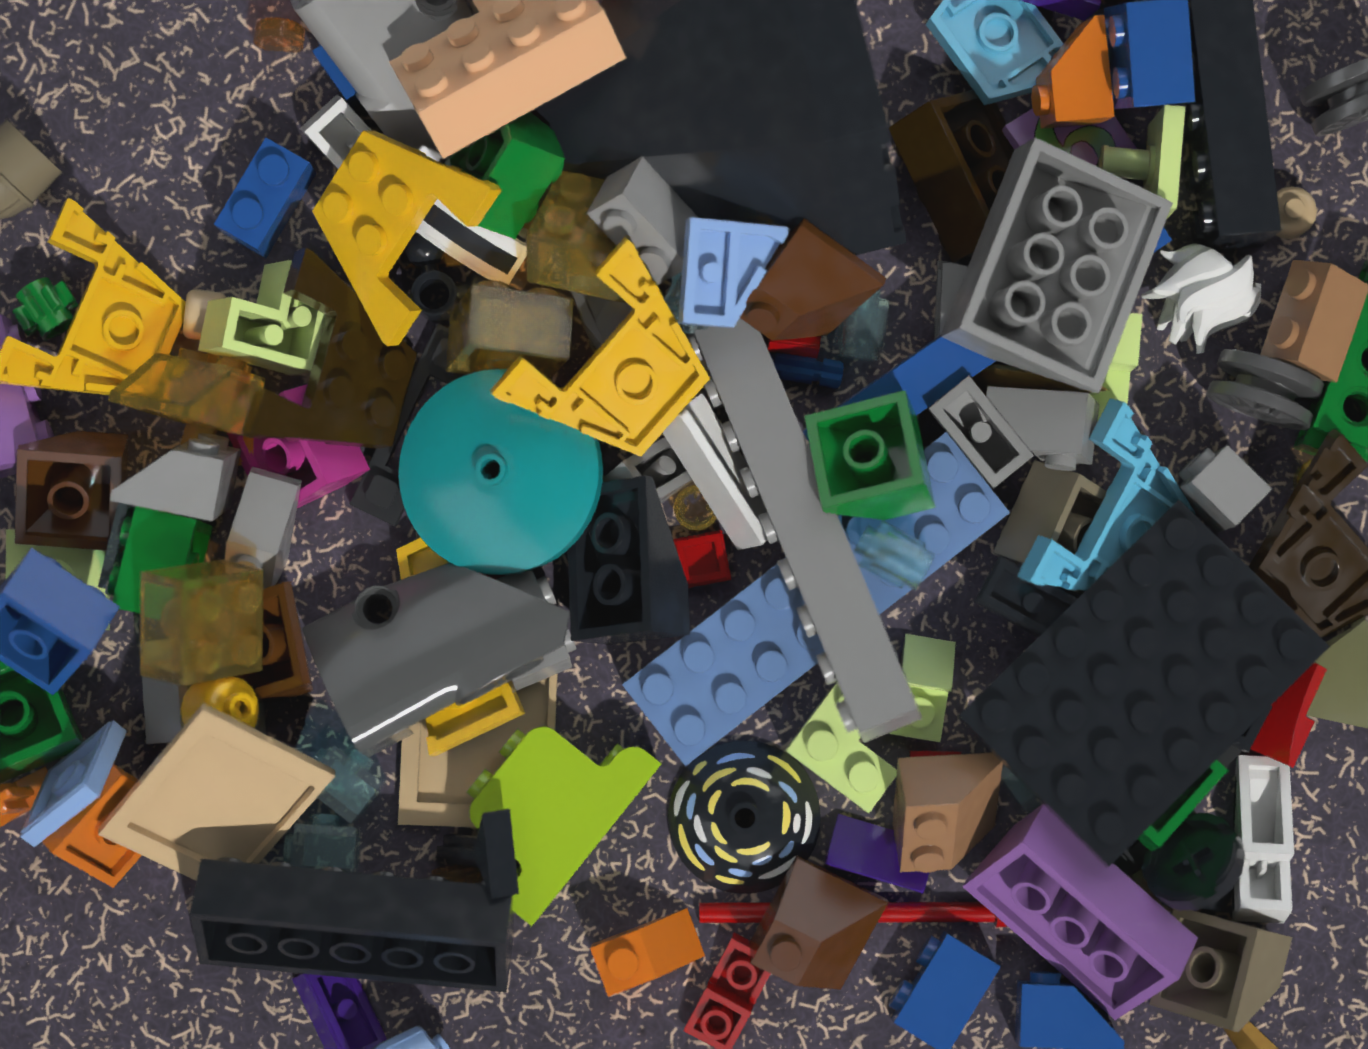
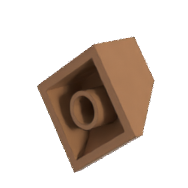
[1260,260,1368,382]
[892,753,1003,873]

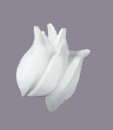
[1142,244,1261,354]

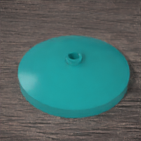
[399,369,603,575]

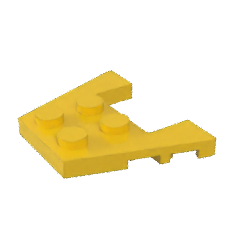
[312,130,502,346]
[0,198,186,399]
[490,237,710,456]

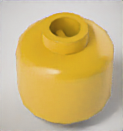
[181,676,259,728]

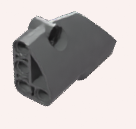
[302,563,570,758]

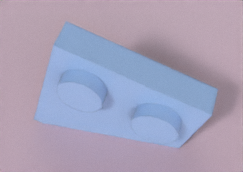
[678,217,788,328]

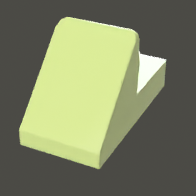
[889,634,956,742]

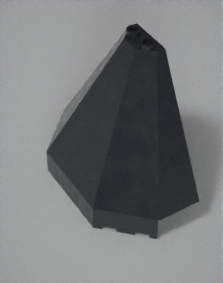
[530,0,907,256]

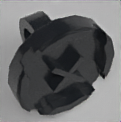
[1141,813,1245,911]

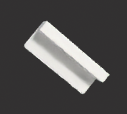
[663,393,768,550]

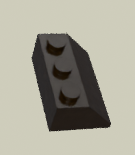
[888,90,1014,263]

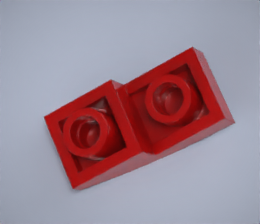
[1250,662,1327,768]
[683,932,771,1049]

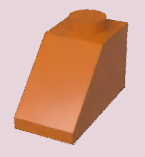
[1031,15,1115,129]
[590,908,705,997]

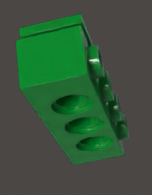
[1293,260,1368,462]

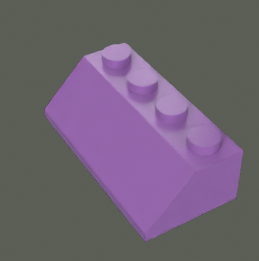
[962,804,1198,1020]

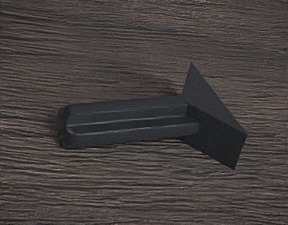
[437,809,519,899]

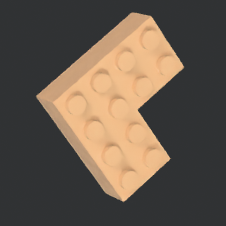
[389,0,626,159]

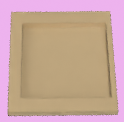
[398,674,558,830]
[98,703,335,881]

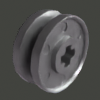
[1298,58,1368,137]
[1206,349,1325,430]

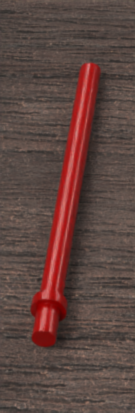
[699,902,1007,927]

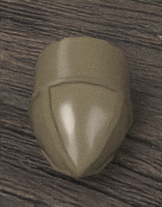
[0,119,63,220]

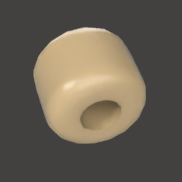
[1276,186,1317,239]
[183,289,226,340]

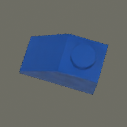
[1015,971,1124,1049]

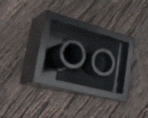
[568,475,690,645]

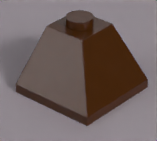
[740,219,887,341]
[15,431,128,551]
[215,582,314,704]
[750,855,888,990]

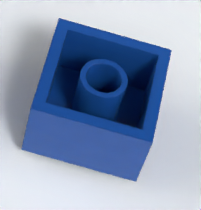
[1104,0,1195,109]
[0,548,120,695]

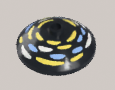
[668,740,821,894]

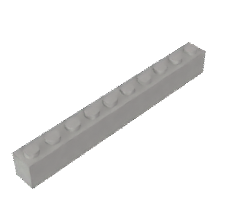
[666,272,922,743]

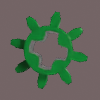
[12,277,79,340]

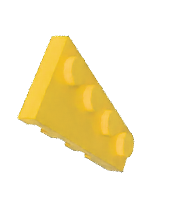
[396,537,525,757]

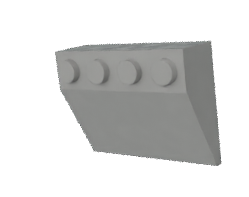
[941,138,1173,393]

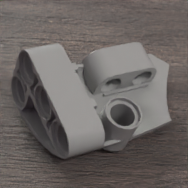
[290,0,473,163]

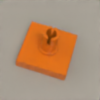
[42,764,142,888]

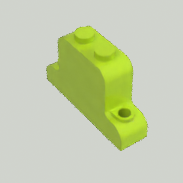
[466,727,661,926]

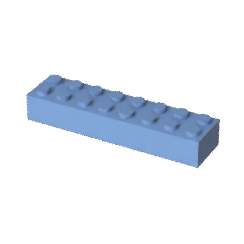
[622,432,1010,766]

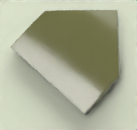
[1306,616,1368,729]

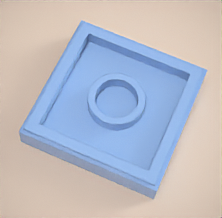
[20,720,127,847]

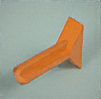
[0,766,48,828]

